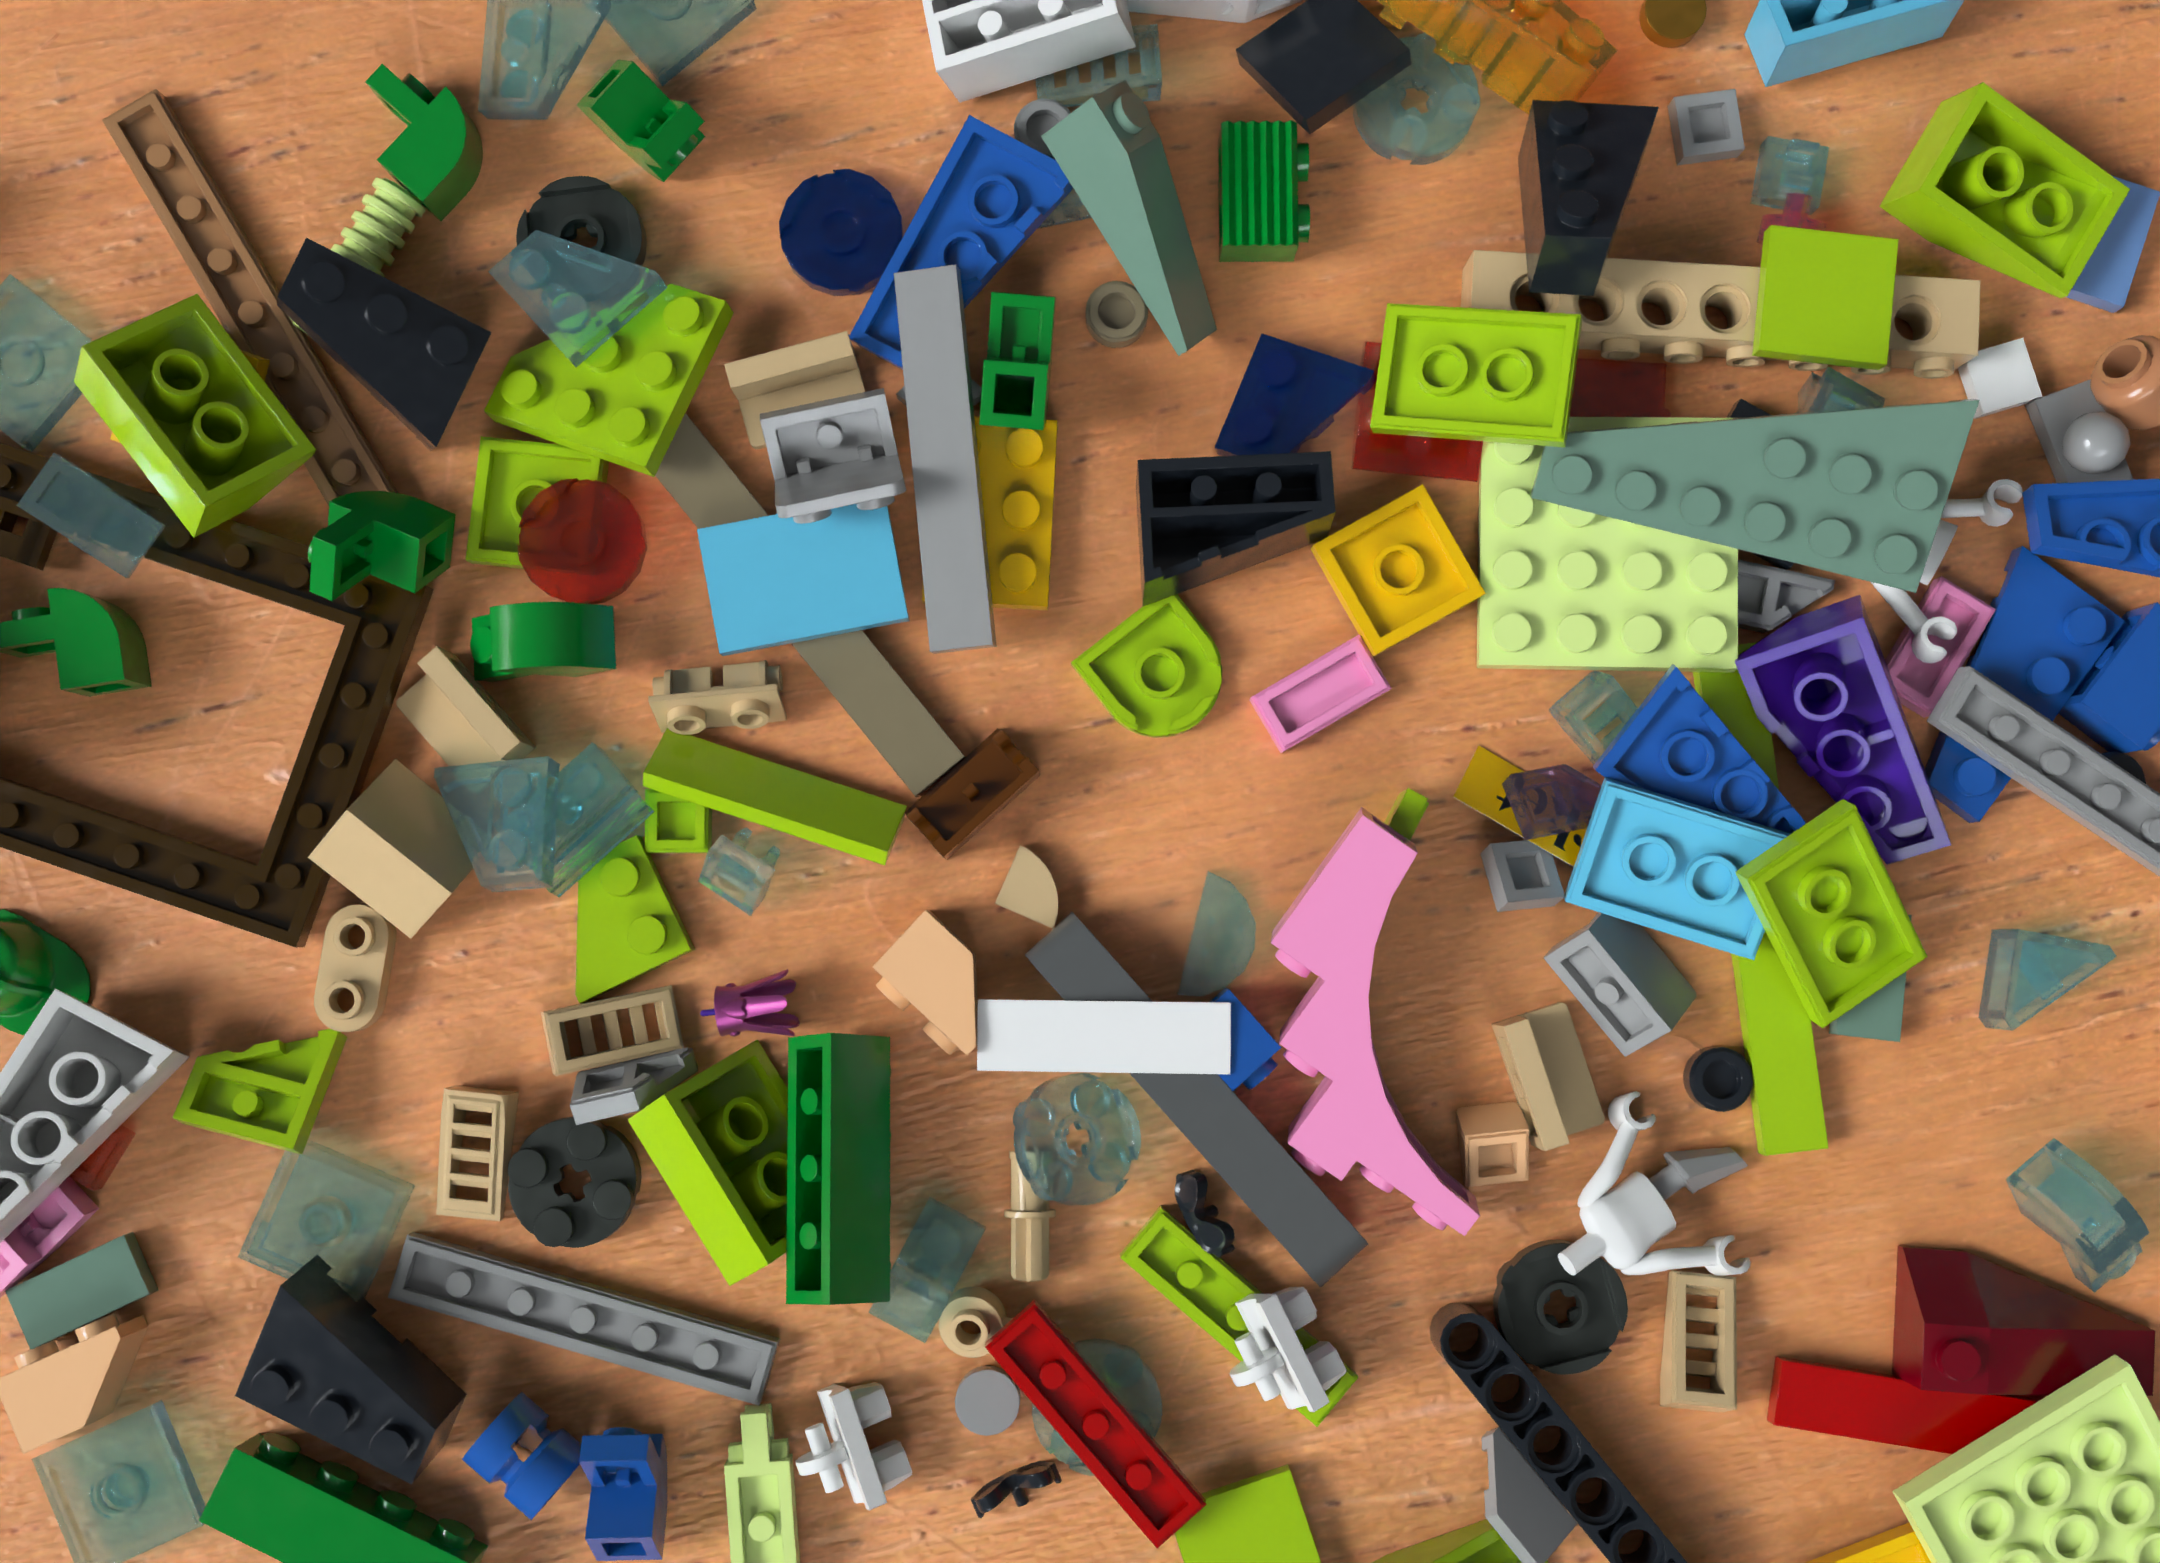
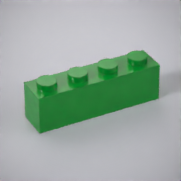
[786,1033,891,1305]
[199,1433,488,1563]

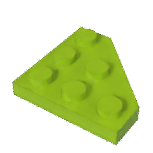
[484,283,734,477]

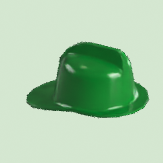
[0,909,91,1036]

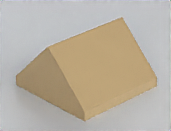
[308,759,496,939]

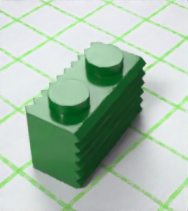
[1218,120,1310,262]

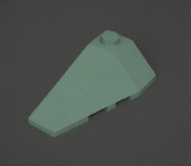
[1041,80,1217,356]

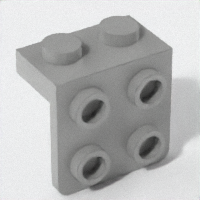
[760,388,906,524]

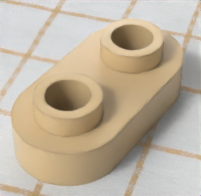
[314,905,396,1032]

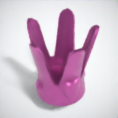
[700,969,800,1037]

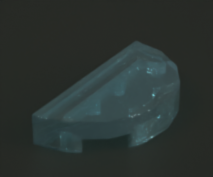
[1177,871,1256,996]

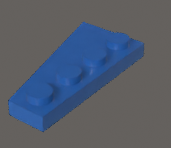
[849,115,1073,370]
[2022,479,2160,577]
[1925,546,2125,823]
[1593,664,1806,834]

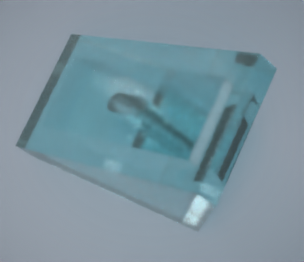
[1978,929,2117,1031]

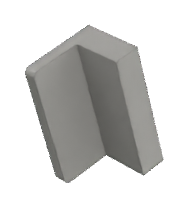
[1544,912,1696,1057]

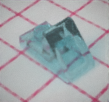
[869,1197,986,1343]

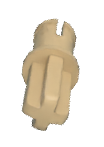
[1004,1150,1056,1282]

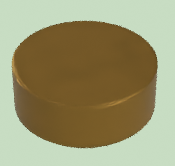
[1639,0,1707,48]

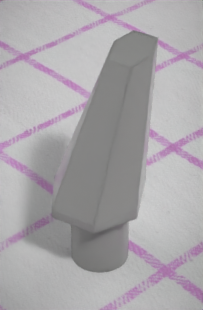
[1649,1147,1748,1201]

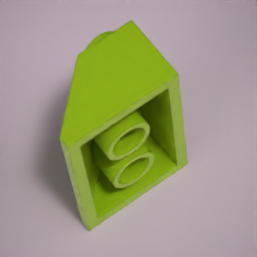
[74,294,316,538]
[628,1040,788,1286]

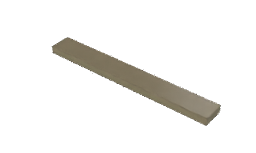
[655,413,965,797]

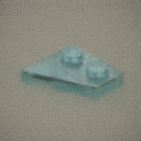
[478,0,611,120]
[488,230,667,367]
[434,756,560,892]

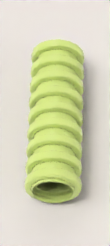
[289,177,426,335]

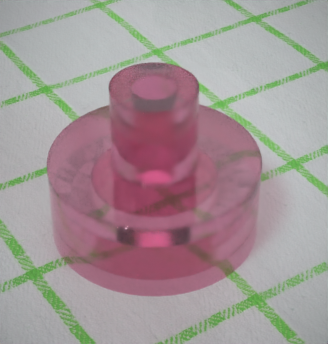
[1757,193,1826,246]

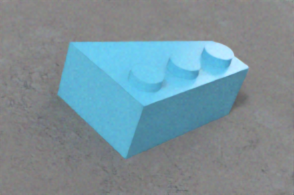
[1744,0,1964,87]

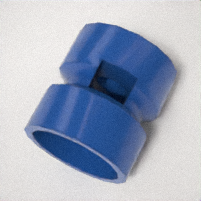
[462,1392,581,1520]

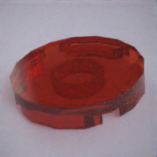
[517,478,648,604]

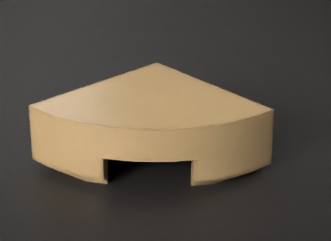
[995,845,1059,929]

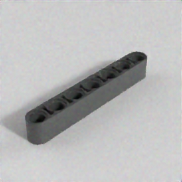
[1025,912,1368,1287]

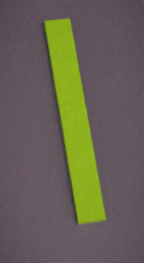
[1693,642,1829,1156]

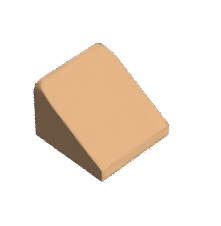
[1456,1102,1529,1187]

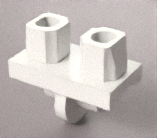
[1229,1287,1347,1412]
[795,1382,912,1511]

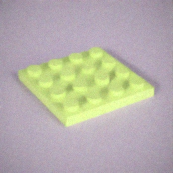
[1477,417,1738,672]
[1892,1354,2160,1563]

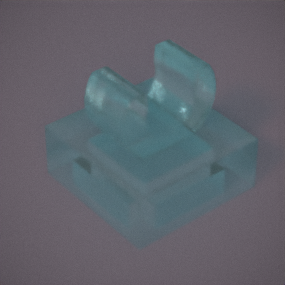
[1750,136,1829,215]
[698,828,780,916]

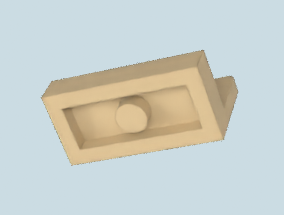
[724,331,865,450]
[396,646,536,795]
[1491,1002,1605,1151]

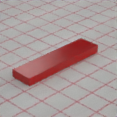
[985,1299,1207,1548]
[1767,1356,2038,1454]

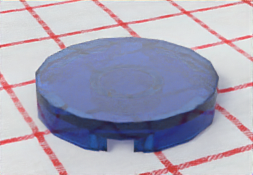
[779,169,903,296]

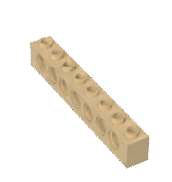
[1461,250,1981,379]

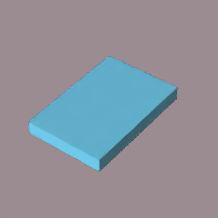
[697,504,910,656]
[1564,777,1790,960]

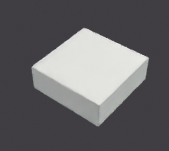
[1958,338,2043,419]

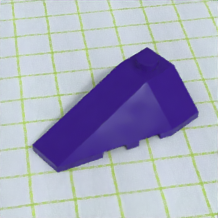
[1735,595,1951,864]

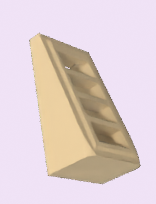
[541,985,684,1076]
[436,1085,519,1221]
[1660,1270,1737,1412]

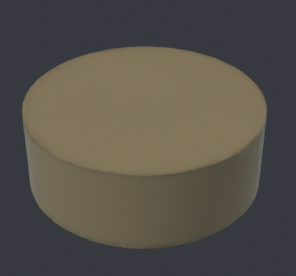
[1086,281,1148,348]

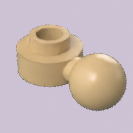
[939,1287,1013,1358]

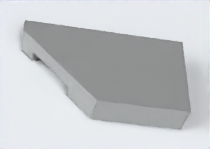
[1738,560,1835,633]
[570,1047,698,1125]
[1481,1427,1578,1563]

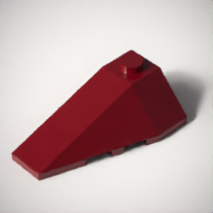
[1892,1245,2156,1396]

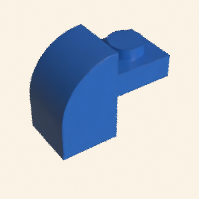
[579,1427,668,1561]

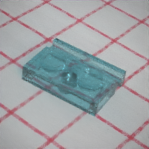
[498,742,655,898]

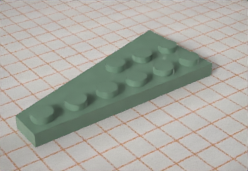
[1530,399,1980,593]

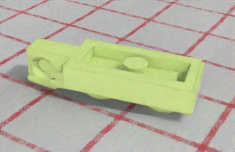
[724,1403,800,1563]

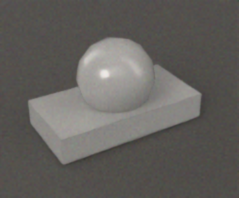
[2025,379,2134,483]

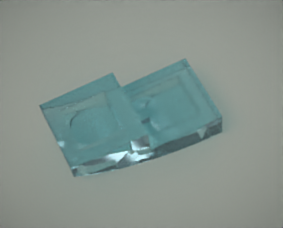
[17,453,166,578]

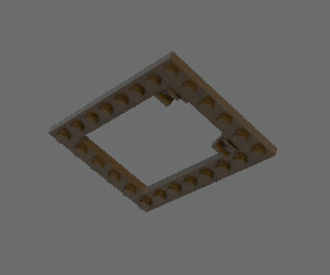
[0,442,434,948]

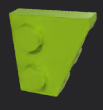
[575,835,695,1004]
[172,1029,347,1155]

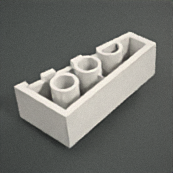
[0,989,189,1243]

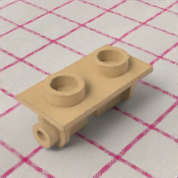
[648,660,787,735]

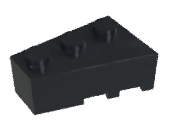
[1518,100,1659,296]
[277,238,492,451]
[1136,451,1336,607]
[235,1255,467,1484]

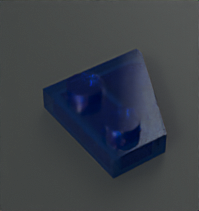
[1214,333,1376,456]

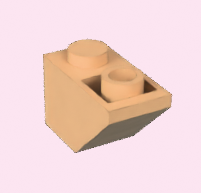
[873,910,978,1056]
[0,1313,148,1454]

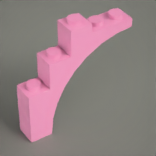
[1271,807,1480,1236]

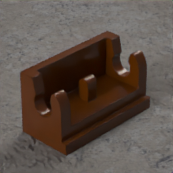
[905,728,1040,860]

